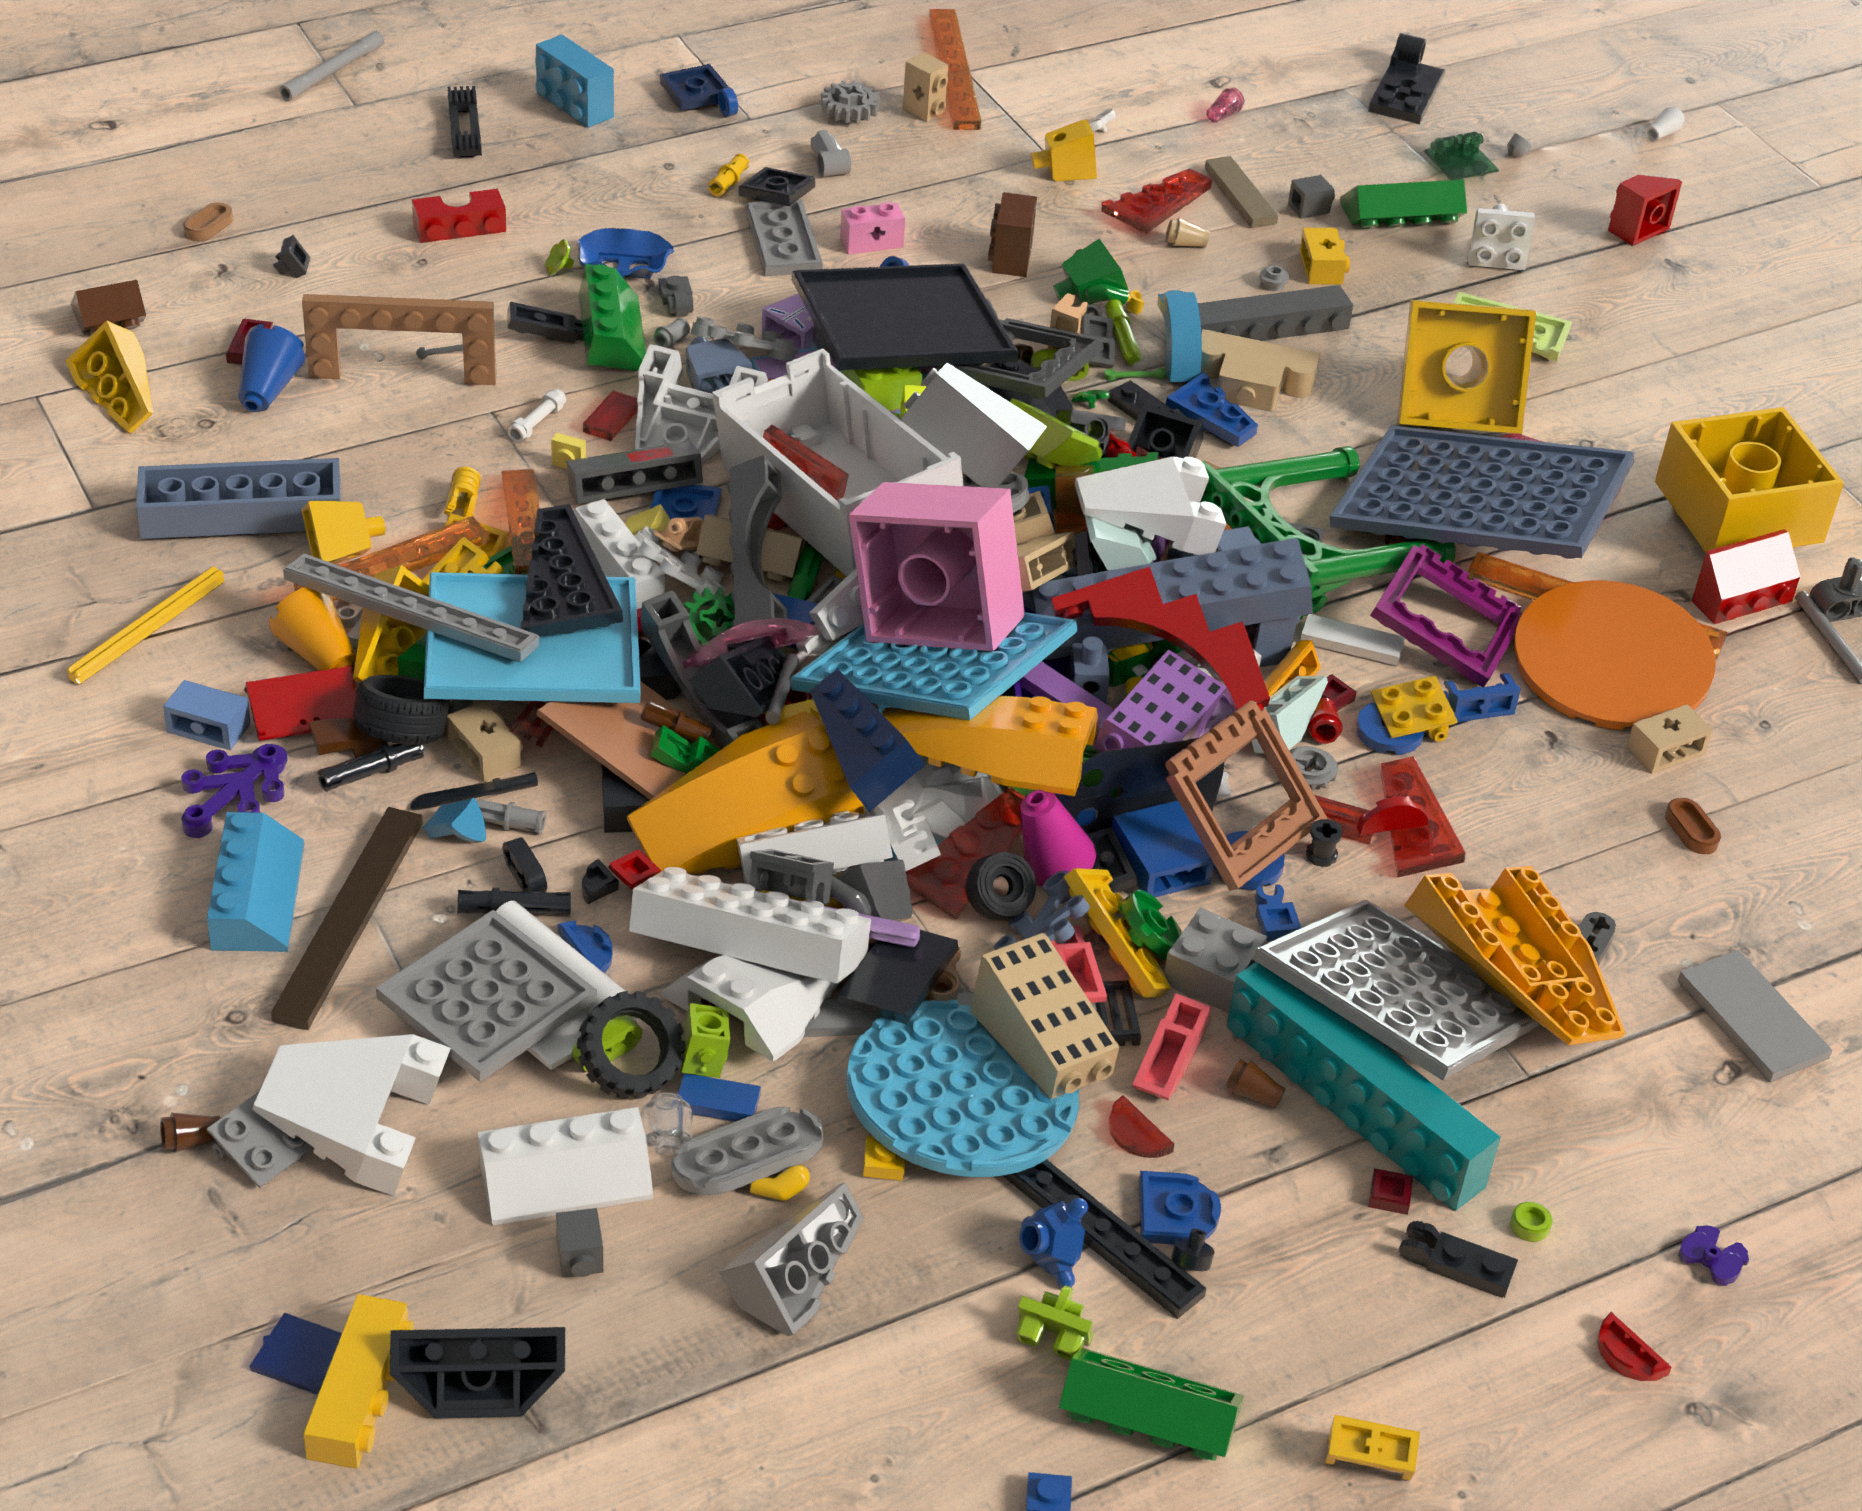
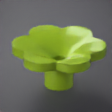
[545,239,574,275]

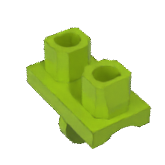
[1017,1285,1094,1361]

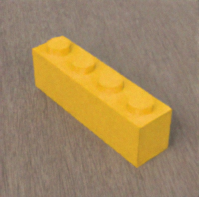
[303,1294,414,1469]

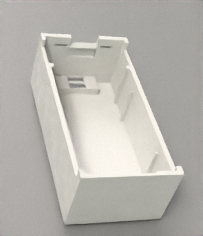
[712,349,963,576]

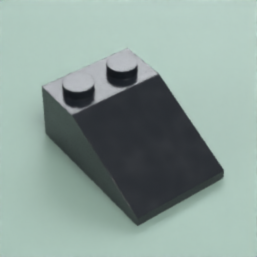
[1128,404,1204,460]

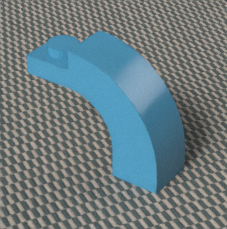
[1157,290,1202,382]

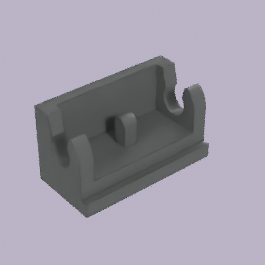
[750,849,834,904]

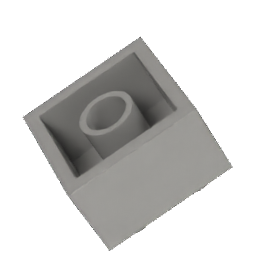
[1164,908,1267,1013]

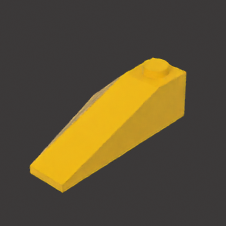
[353,565,429,683]

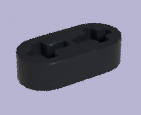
[502,837,548,892]

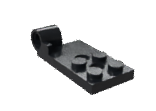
[1368,33,1446,124]

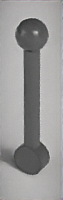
[416,344,463,359]

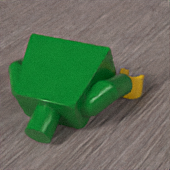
[1053,239,1145,314]

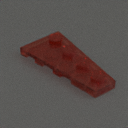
[1101,168,1212,233]
[1380,756,1466,878]
[906,787,1025,920]

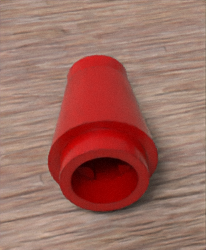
[1308,698,1343,744]

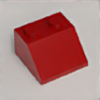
[1608,174,1682,246]

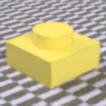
[551,433,586,469]

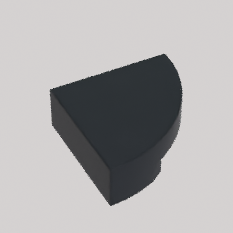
[582,859,619,904]

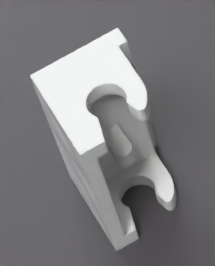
[879,799,941,871]

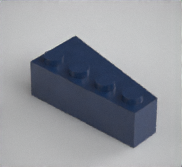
[810,668,925,812]

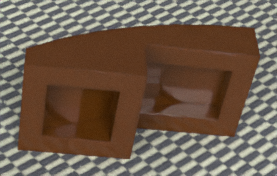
[309,718,389,758]

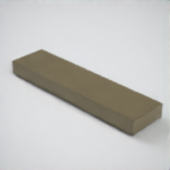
[1205,156,1278,228]

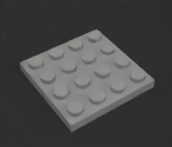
[376,910,597,1082]

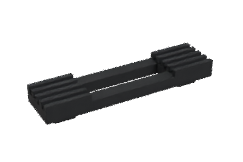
[447,86,482,157]

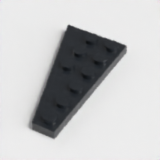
[520,504,623,637]

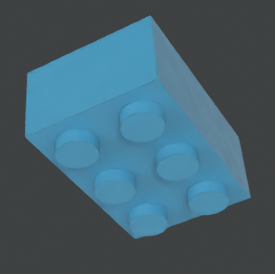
[535,34,614,128]

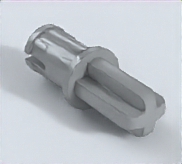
[477,799,546,834]

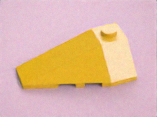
[65,321,153,433]

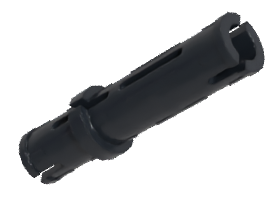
[317,743,424,792]
[457,887,571,915]

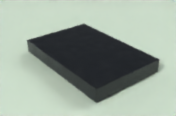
[838,930,959,1025]

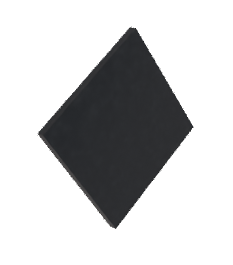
[792,263,1019,371]

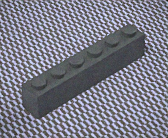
[1198,285,1353,341]

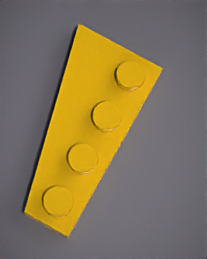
[1064,868,1171,998]

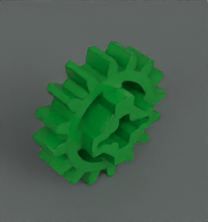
[684,587,747,651]

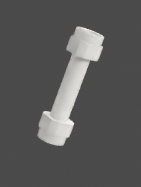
[508,389,567,443]

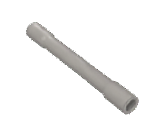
[279,31,384,101]

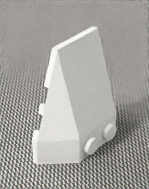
[661,955,840,1062]

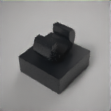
[273,235,311,278]

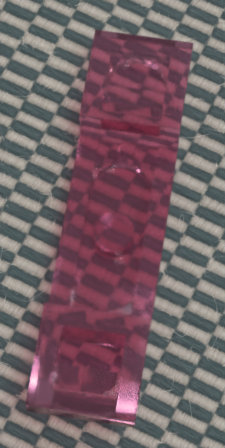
[682,618,819,669]

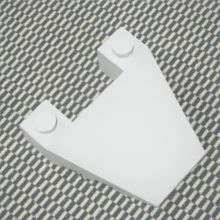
[635,344,768,465]
[1074,456,1226,555]
[252,1034,451,1196]

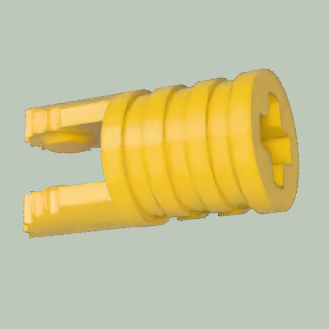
[444,467,481,520]

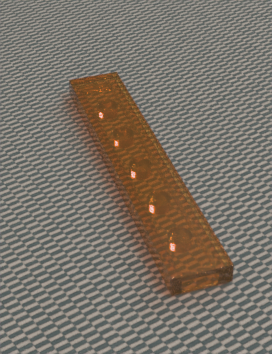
[501,469,540,575]
[294,516,490,602]

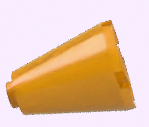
[269,587,356,673]

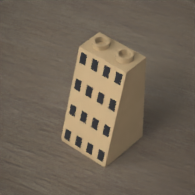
[970,933,1119,1099]

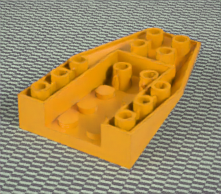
[1404,866,1626,1045]

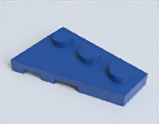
[1166,372,1258,447]

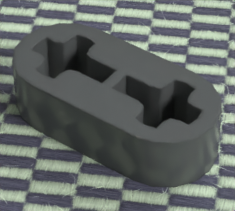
[1579,912,1616,966]

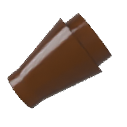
[1225,1059,1286,1109]
[160,1112,221,1153]

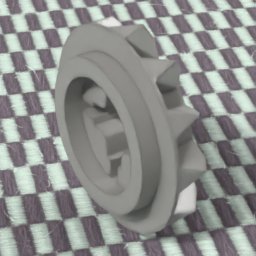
[1290,746,1338,790]

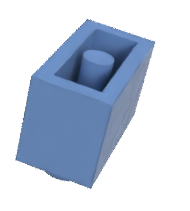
[163,680,251,751]

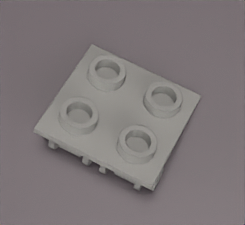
[207,1091,314,1188]

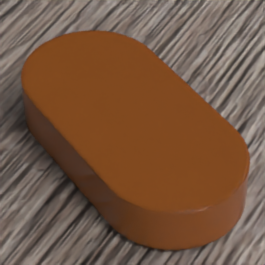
[1665,798,1721,854]

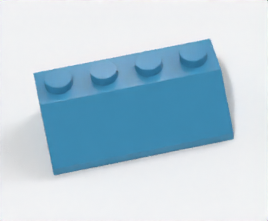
[207,812,305,952]

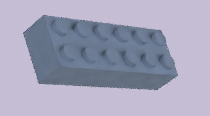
[136,458,342,539]

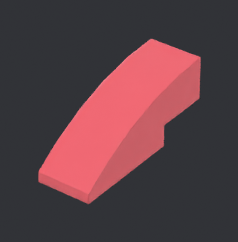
[1051,926,1107,1003]
[1132,993,1211,1101]

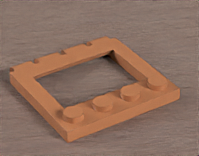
[1166,701,1327,891]

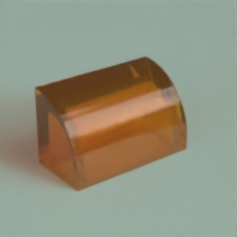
[1055,465,1094,536]

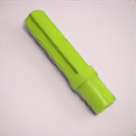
[1105,300,1142,365]

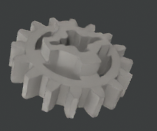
[821,81,880,123]

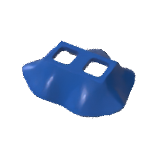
[577,228,674,279]

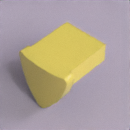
[625,504,670,543]

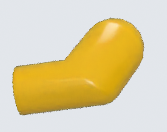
[750,1165,810,1201]

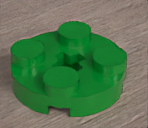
[1118,890,1182,961]

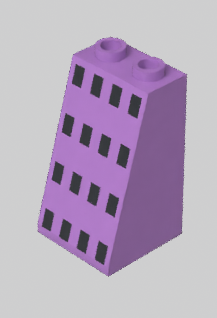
[1092,650,1227,752]

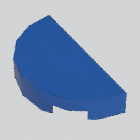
[557,921,613,973]

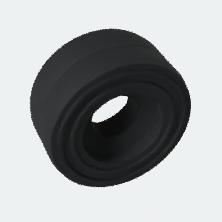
[965,852,1036,920]

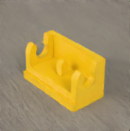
[1325,1415,1420,1481]

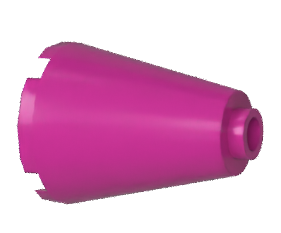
[1021,790,1096,887]

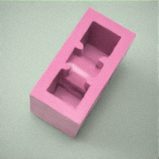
[840,202,905,254]

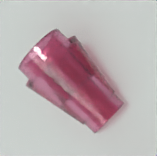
[1206,88,1245,123]

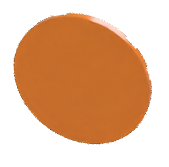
[1513,580,1716,730]

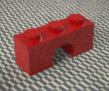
[412,188,507,243]

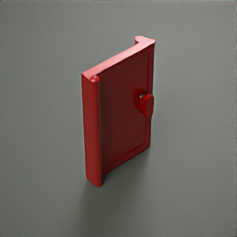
[244,666,356,741]

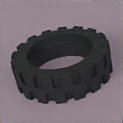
[577,991,686,1099]

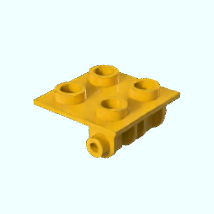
[1370,675,1457,742]

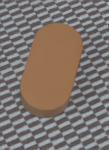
[183,202,233,241]

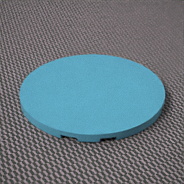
[846,1000,1080,1177]

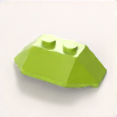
[1010,398,1102,469]

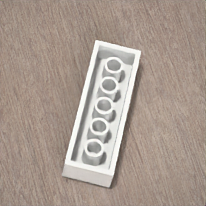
[629,867,871,983]

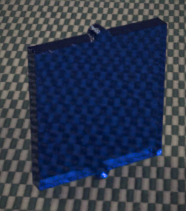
[250,1312,342,1395]

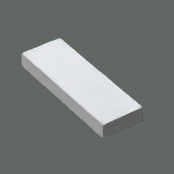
[1300,614,1405,666]

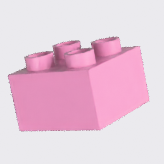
[849,482,1025,651]

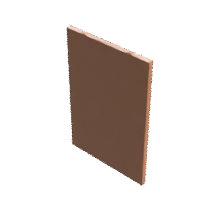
[536,681,720,800]

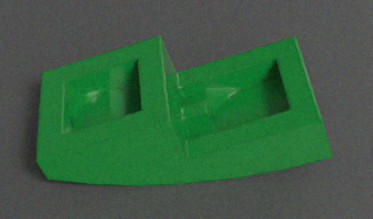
[650,725,720,774]

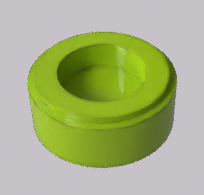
[1510,1202,1553,1242]

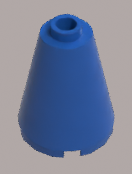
[238,324,307,412]

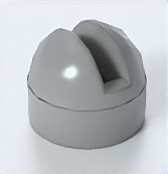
[1507,133,1532,157]

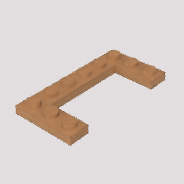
[302,294,497,385]

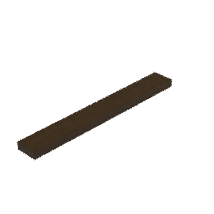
[271,807,423,1030]

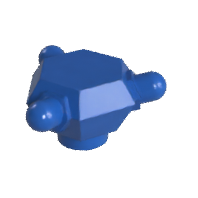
[1019,1198,1088,1288]

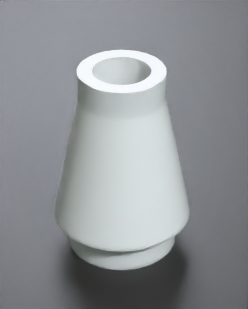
[1646,107,1685,141]

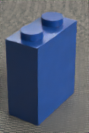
[1112,801,1214,898]

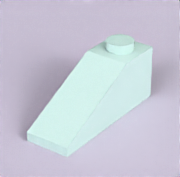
[1252,676,1328,753]

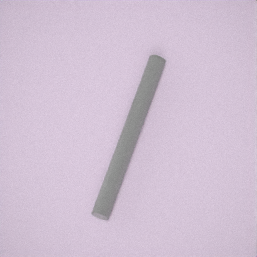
[1795,591,1862,684]

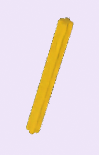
[66,566,225,685]

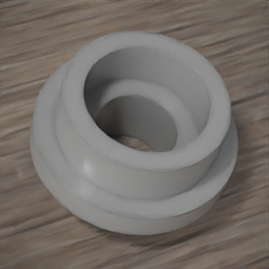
[1260,265,1289,291]

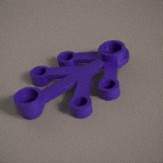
[181,744,288,838]

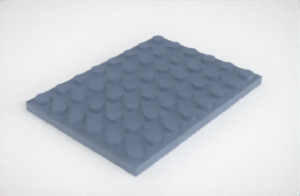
[1330,425,1634,559]

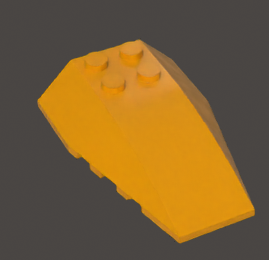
[882,696,1100,796]
[627,711,864,875]

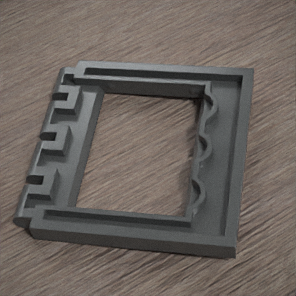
[940,318,1103,399]

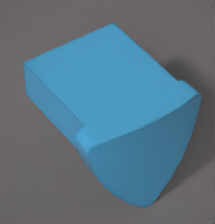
[422,798,486,843]

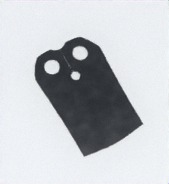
[1067,738,1225,834]

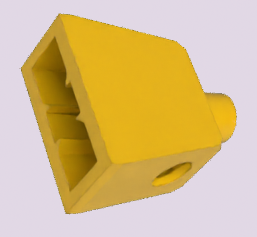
[1031,119,1097,181]
[301,501,386,564]

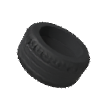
[353,675,450,745]

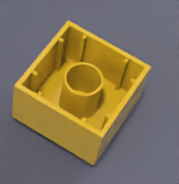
[1655,407,1844,553]

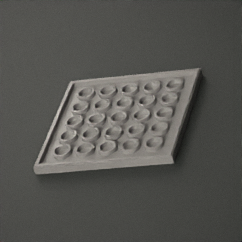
[1253,899,1541,1081]

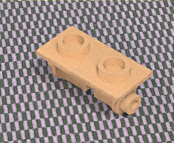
[654,517,703,553]

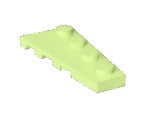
[1453,292,1572,362]

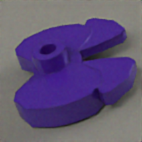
[1678,1225,1749,1286]

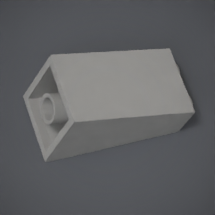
[900,363,1046,488]

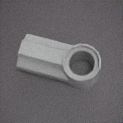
[810,130,851,177]

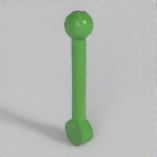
[1104,368,1167,381]

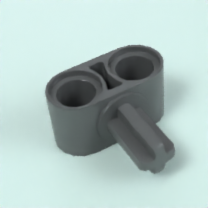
[1810,557,1862,622]

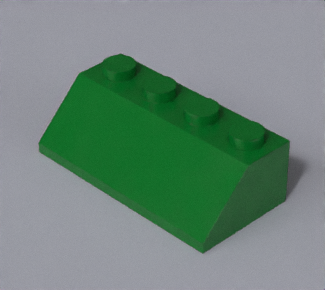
[1340,179,1468,229]
[579,264,646,371]
[1058,1348,1244,1461]

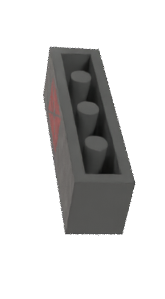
[566,441,703,504]

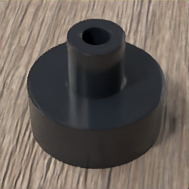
[1171,1229,1215,1271]

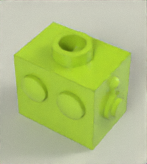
[681,1003,730,1078]

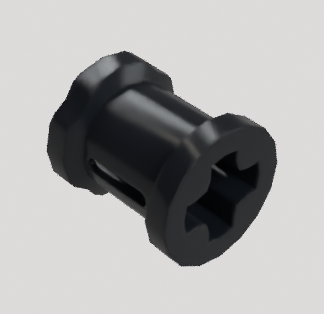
[1305,819,1343,867]

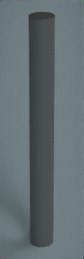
[766,654,799,725]

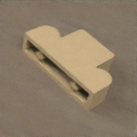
[1201,329,1321,412]
[1017,531,1076,592]

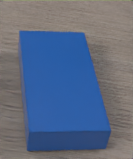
[675,1073,761,1122]

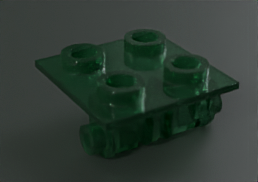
[1424,131,1499,180]

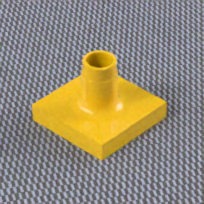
[1397,300,1536,434]

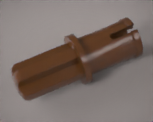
[641,701,712,742]

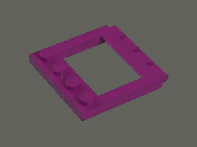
[1370,544,1523,687]

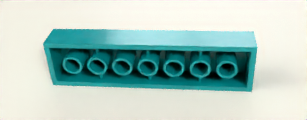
[1226,962,1501,1211]

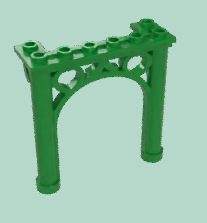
[1200,446,1456,625]

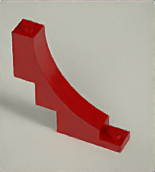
[1051,566,1270,712]

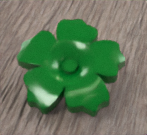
[1072,390,1110,408]

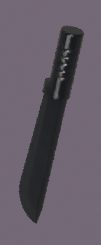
[410,772,538,810]

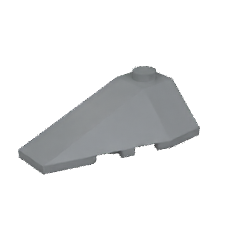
[720,1182,864,1336]

